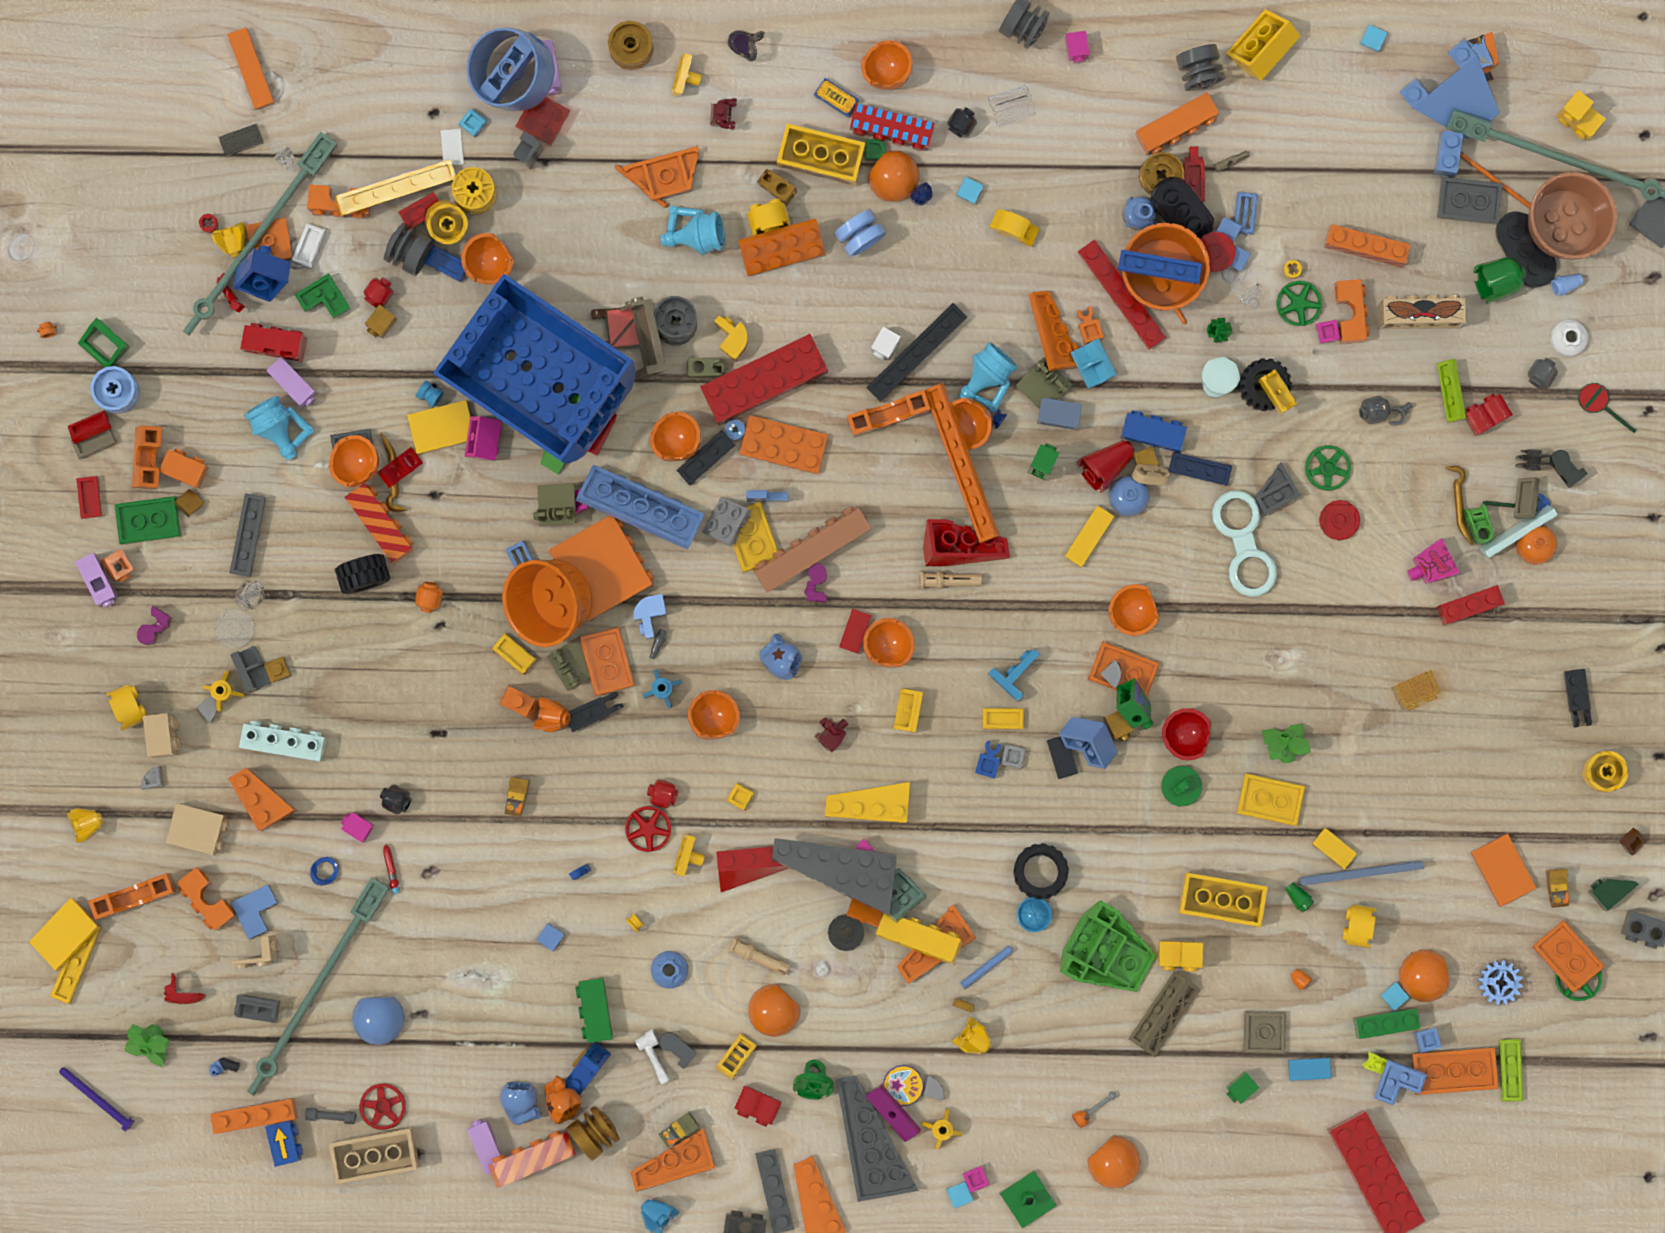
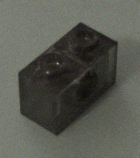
[723,1210,767,1233]

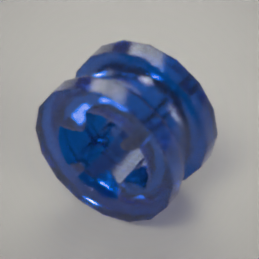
[993,409,1007,429]

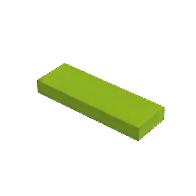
[1437,359,1466,423]
[1499,1039,1523,1102]

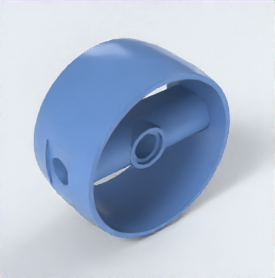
[467,27,555,111]

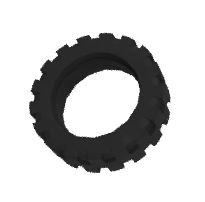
[1013,843,1069,900]

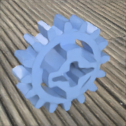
[1477,960,1523,1005]

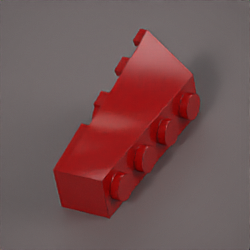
[716,846,789,892]

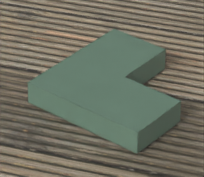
[890,868,927,923]

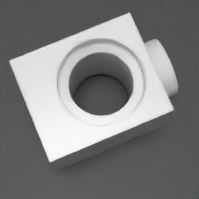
[871,327,901,361]

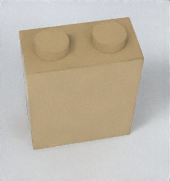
[165,803,228,855]

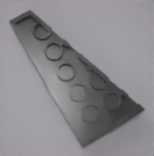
[772,838,897,917]
[836,1076,919,1202]

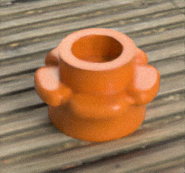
[37,322,57,338]

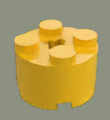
[747,198,791,236]
[425,200,468,244]
[106,684,147,731]
[1582,751,1628,792]
[1342,904,1377,948]

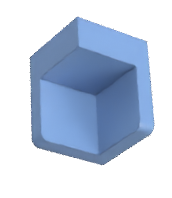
[1413,1027,1442,1053]

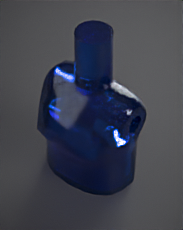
[910,182,933,206]

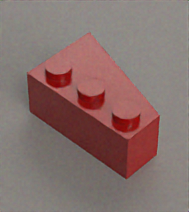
[240,323,307,362]

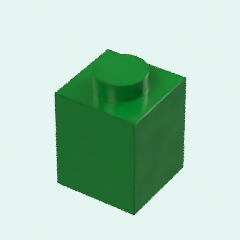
[1226,1071,1259,1104]

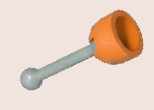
[1071,1091,1117,1129]

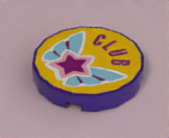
[883,1065,924,1106]

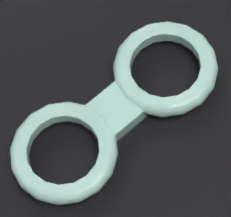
[1212,490,1277,597]

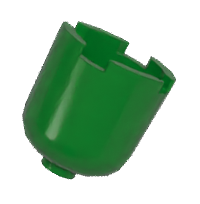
[1473,257,1526,304]

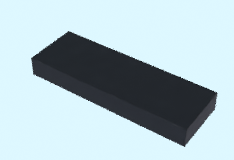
[676,430,736,486]

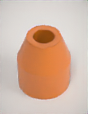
[1290,969,1313,991]

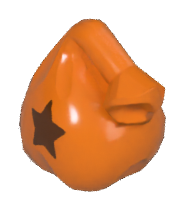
[544,1075,582,1124]

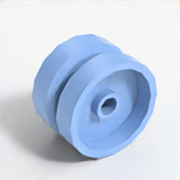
[834,209,886,258]
[90,366,140,414]

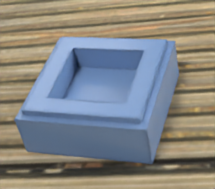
[536,923,565,952]

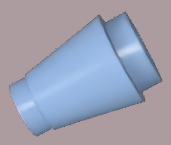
[1551,273,1583,296]

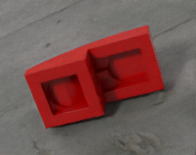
[377,447,423,488]

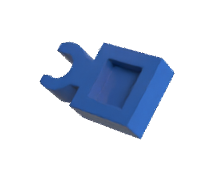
[975,741,1001,779]

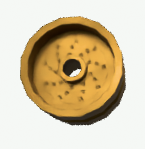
[608,20,654,70]

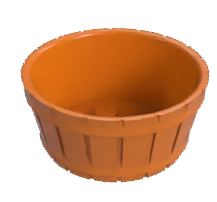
[1122,223,1210,311]
[502,559,591,647]

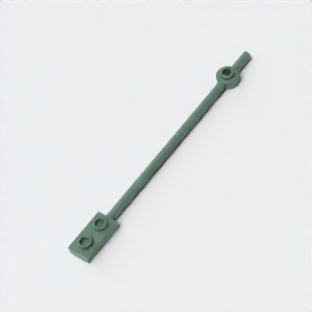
[1446,108,1665,200]
[183,132,338,336]
[247,877,389,1096]

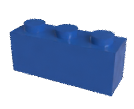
[1120,410,1187,453]

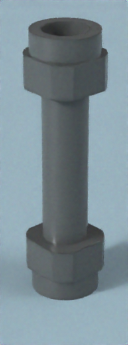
[305,1108,356,1124]

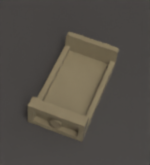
[620,297,667,380]

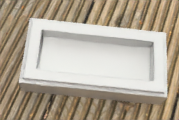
[292,223,326,269]

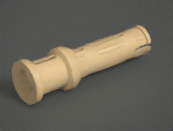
[920,571,982,589]
[728,936,790,976]

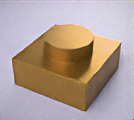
[264,656,291,683]

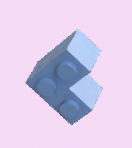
[1059,717,1118,769]

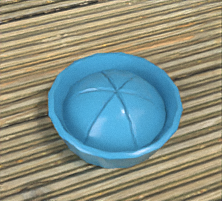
[1016,897,1052,932]

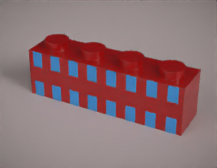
[850,103,934,151]

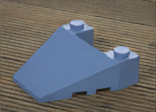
[1400,38,1500,139]

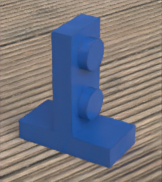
[565,1042,611,1096]

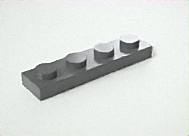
[229,493,266,577]
[755,1149,794,1233]

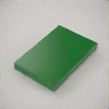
[115,496,181,545]

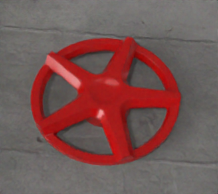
[625,806,671,852]
[360,1083,406,1130]

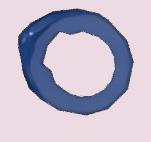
[310,857,339,886]

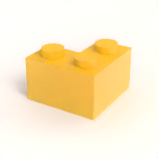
[1556,90,1606,141]
[1158,941,1203,972]

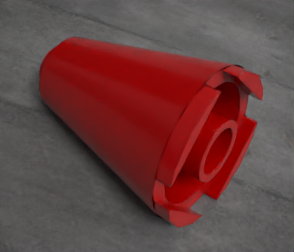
[1077,440,1135,493]

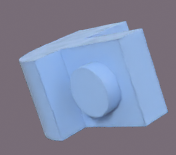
[634,594,667,639]

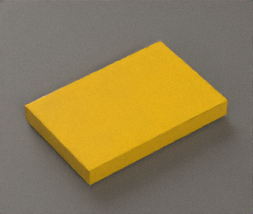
[407,400,471,455]
[733,502,778,573]
[1236,773,1305,826]
[29,898,100,971]

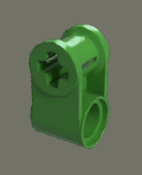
[1464,504,1494,545]

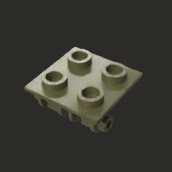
[1015,357,1072,409]
[533,483,576,527]
[547,635,590,691]

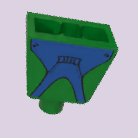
[1116,678,1153,730]

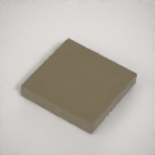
[1243,1011,1286,1054]

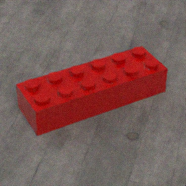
[700,334,828,426]
[1327,1110,1426,1233]

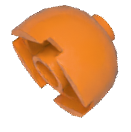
[1515,525,1557,565]

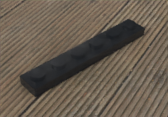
[866,303,967,403]

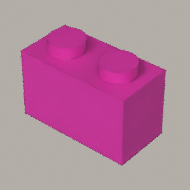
[465,416,501,461]

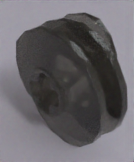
[1515,449,1553,471]
[828,914,865,951]

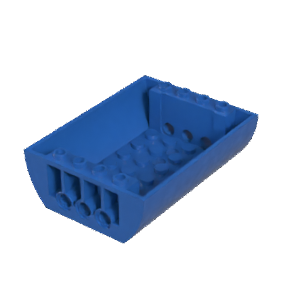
[433,273,636,463]

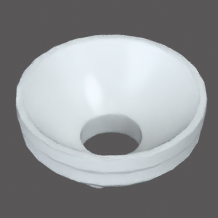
[1550,320,1588,357]

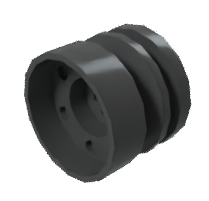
[998,0,1050,49]
[1176,44,1226,91]
[383,223,435,276]
[654,296,697,345]

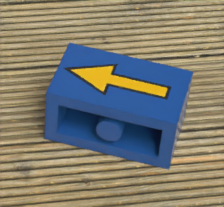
[265,1120,303,1167]

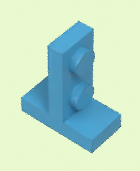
[988,649,1039,702]

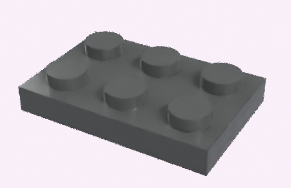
[1437,177,1503,225]

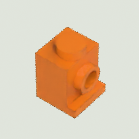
[100,549,134,582]

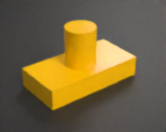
[671,53,702,97]
[672,834,704,877]

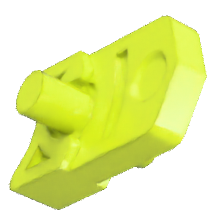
[1362,1051,1388,1075]

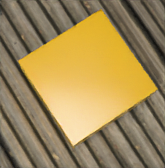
[726,783,754,810]

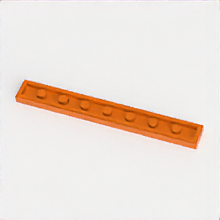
[924,383,1000,543]

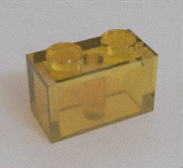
[1391,670,1441,711]

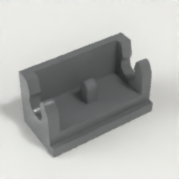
[234,994,280,1023]

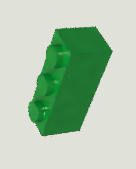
[1027,443,1059,481]
[575,978,613,1043]
[1353,1008,1421,1039]

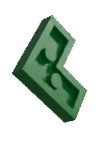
[294,273,351,319]

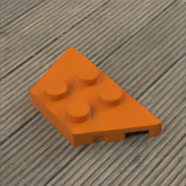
[623,146,699,201]

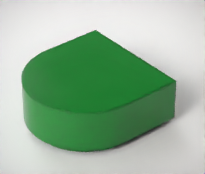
[865,139,886,161]

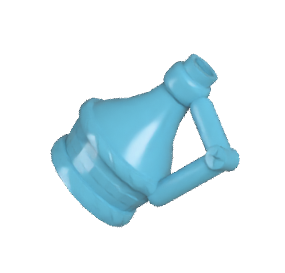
[661,206,725,256]
[958,342,1017,412]
[244,395,314,460]

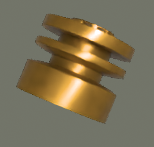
[1139,152,1184,195]
[566,1105,620,1161]

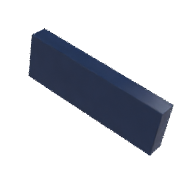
[1168,452,1232,486]

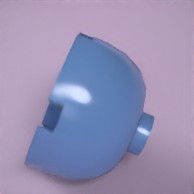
[1108,476,1149,517]

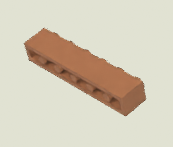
[752,506,871,593]

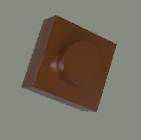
[1620,827,1646,856]

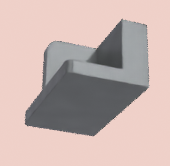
[514,132,544,170]
[230,646,271,693]

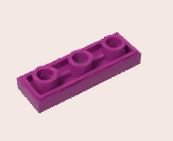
[865,1084,922,1142]

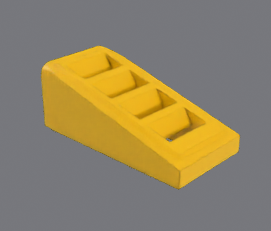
[715,1033,757,1080]

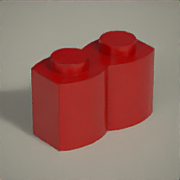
[1465,393,1513,437]
[734,1085,782,1127]

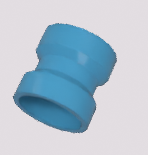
[416,380,444,408]

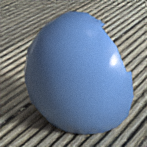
[352,997,405,1045]

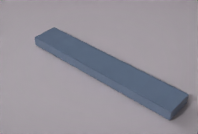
[1298,861,1424,886]

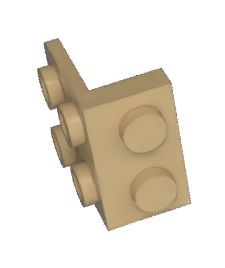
[230,935,280,969]

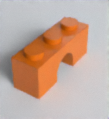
[307,184,371,219]
[1334,279,1370,344]
[132,425,162,490]
[177,867,237,931]

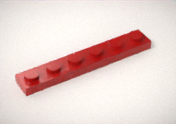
[1078,239,1166,350]

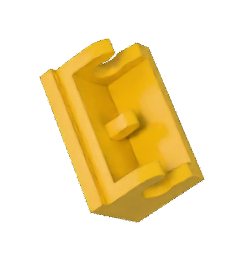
[1259,369,1298,415]
[893,689,923,733]

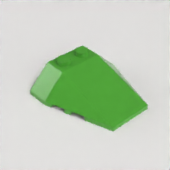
[1060,900,1156,992]

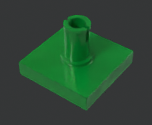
[1000,1170,1057,1228]

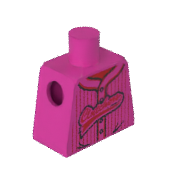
[1406,538,1460,584]

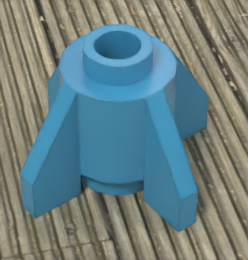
[643,669,682,709]
[641,1199,679,1233]

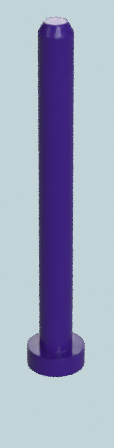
[59,1067,135,1132]

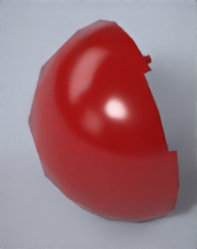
[1162,708,1212,760]

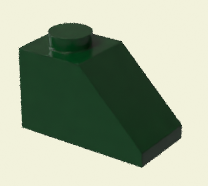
[1588,878,1639,911]

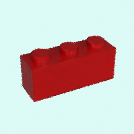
[1437,585,1505,626]

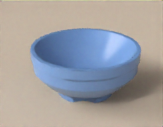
[651,951,688,989]

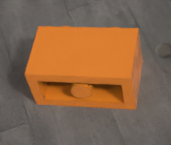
[159,448,209,489]

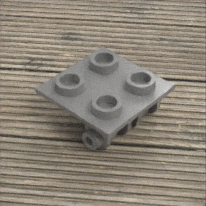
[702,497,751,547]

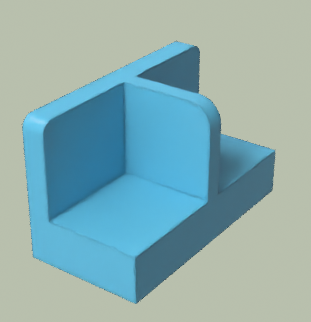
[1071,338,1117,388]

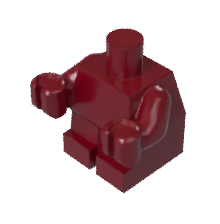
[710,98,737,130]
[814,717,848,752]

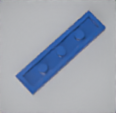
[1118,250,1202,284]

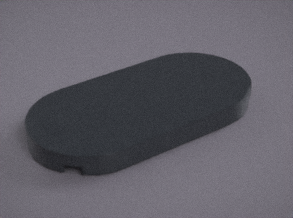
[1151,177,1214,239]
[1495,211,1556,288]

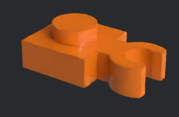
[1077,306,1104,345]

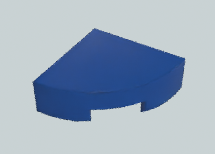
[569,863,591,880]

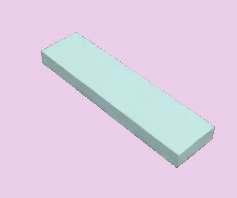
[1479,505,1558,558]

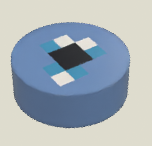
[725,419,745,440]

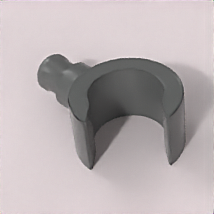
[1388,402,1413,426]

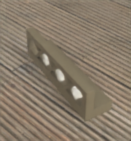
[1129,971,1200,1057]

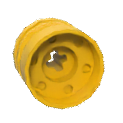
[452,167,497,215]

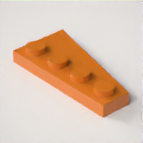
[1028,291,1078,371]
[897,904,976,985]
[630,1128,716,1192]
[794,1156,846,1233]

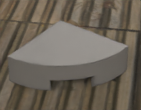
[1100,660,1121,689]
[196,695,217,723]
[141,766,163,790]
[923,1076,944,1101]

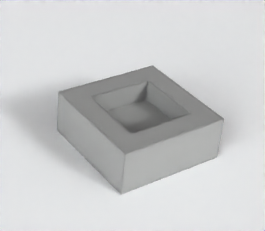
[1001,744,1025,769]

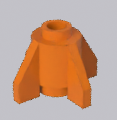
[533,697,570,732]

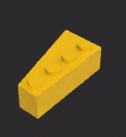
[825,782,910,823]

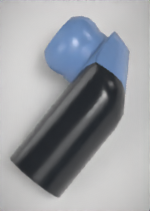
[209,1057,240,1077]

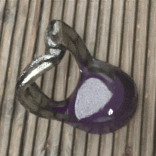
[728,30,765,62]

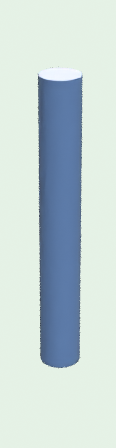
[960,946,1013,989]

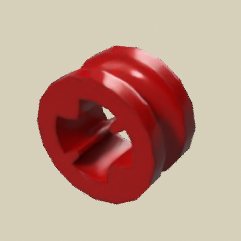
[199,214,218,233]

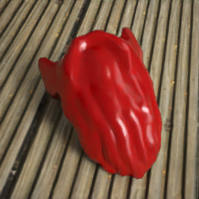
[164,973,206,1004]

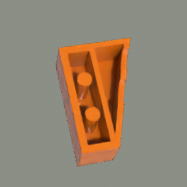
[228,768,298,831]

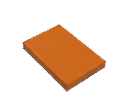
[579,627,635,696]
[1088,641,1160,697]
[1470,834,1536,907]
[1532,920,1605,994]

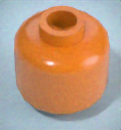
[415,581,443,613]

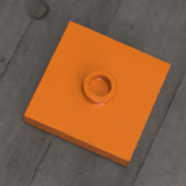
[246,218,293,260]

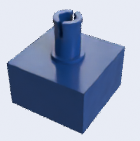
[233,245,291,302]

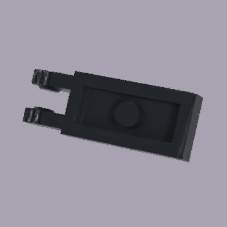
[1564,669,1592,728]
[568,692,624,733]

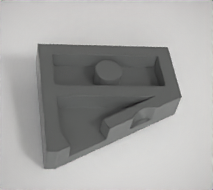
[1255,462,1301,516]

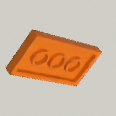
[738,218,825,276]
[739,415,828,475]
[1412,1047,1498,1095]

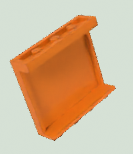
[549,515,655,622]

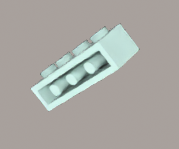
[239,721,326,762]

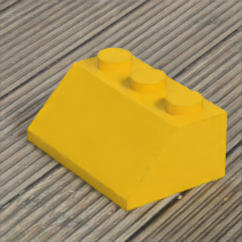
[1226,9,1301,81]

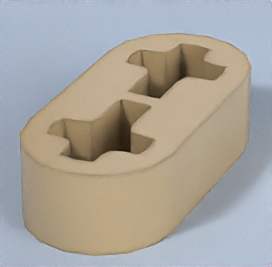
[1132,464,1170,486]

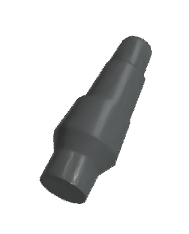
[650,629,667,659]

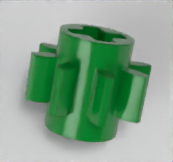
[1207,318,1232,343]

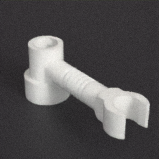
[635,1029,670,1085]

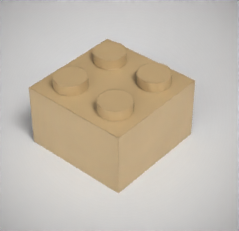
[143,713,181,758]

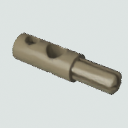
[1214,151,1249,172]

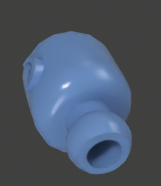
[1122,196,1157,230]

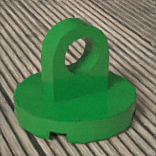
[1161,766,1202,807]
[793,1059,834,1100]

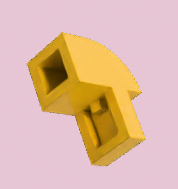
[989,209,1039,247]
[714,315,748,362]

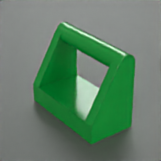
[78,317,130,368]

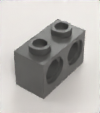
[1620,910,1665,949]

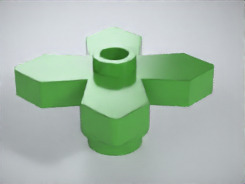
[1262,724,1310,763]
[125,1024,170,1067]

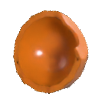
[861,40,913,90]
[868,151,920,202]
[461,233,514,285]
[951,398,993,450]
[650,412,701,462]
[328,435,380,487]
[1108,584,1160,636]
[863,618,915,668]
[688,690,740,740]
[1399,949,1449,1002]
[748,984,801,1037]
[1087,1136,1141,1189]

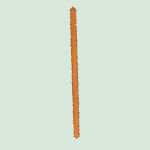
[1460,152,1531,209]

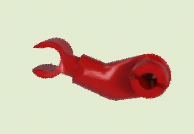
[216,273,246,313]

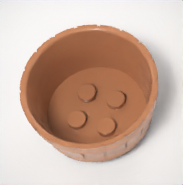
[1528,172,1617,260]

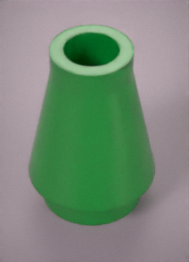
[1285,882,1314,913]

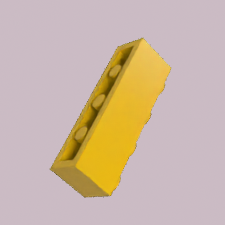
[876,914,963,965]

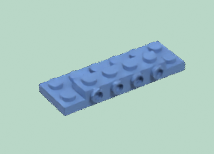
[576,465,705,550]

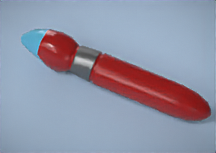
[383,844,399,894]

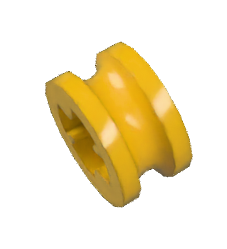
[1283,260,1302,279]
[625,912,644,932]

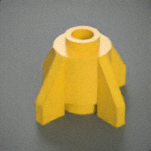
[211,222,246,257]
[203,671,244,712]
[67,808,103,843]
[952,1016,991,1055]
[922,1108,963,1149]

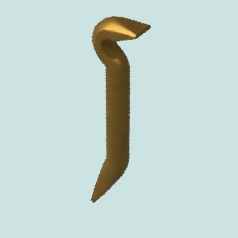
[380,432,407,512]
[1445,465,1473,545]

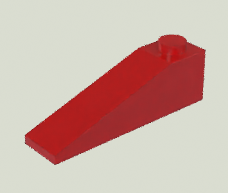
[923,519,1010,567]

